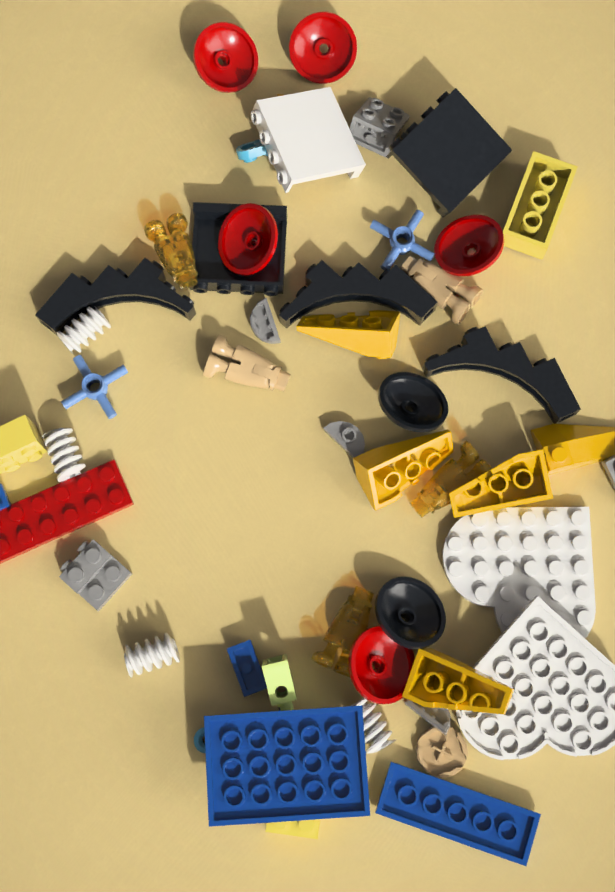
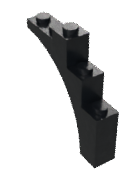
[35,258,196,335]
[279,260,438,329]
[422,326,581,424]

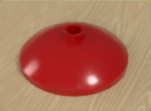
[289,12,357,84]
[193,22,258,93]
[218,203,278,275]
[434,215,504,276]
[348,626,415,704]

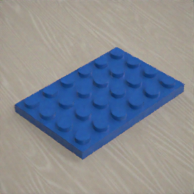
[204,705,370,827]

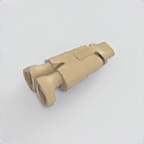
[400,255,483,325]
[203,335,291,392]

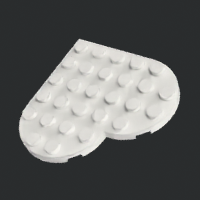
[442,507,596,639]
[455,596,615,760]

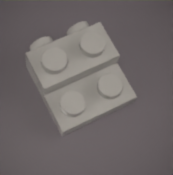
[59,539,132,611]

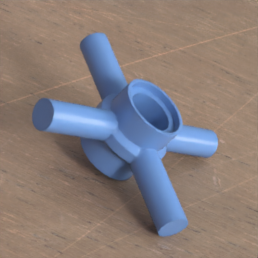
[370,210,435,271]
[61,355,128,419]

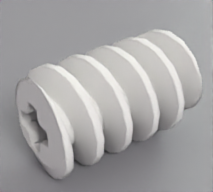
[57,307,111,355]
[42,428,86,482]
[124,633,180,678]
[351,698,397,754]

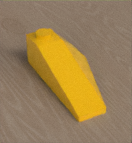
[296,310,400,359]
[530,424,615,475]
[353,429,454,511]
[449,449,553,518]
[402,648,514,714]

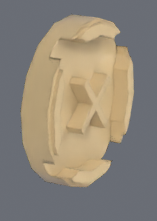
[416,726,468,778]

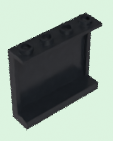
[386,88,512,217]
[188,202,288,296]

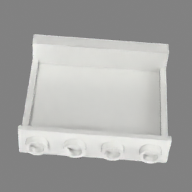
[251,87,366,193]

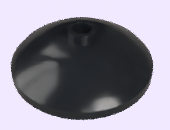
[378,372,448,432]
[375,577,446,649]

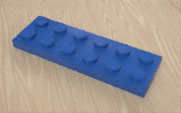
[375,762,541,866]

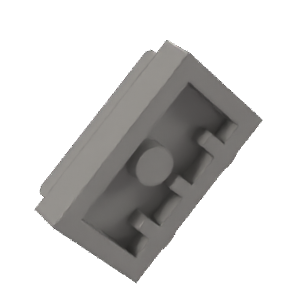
[349,97,410,158]

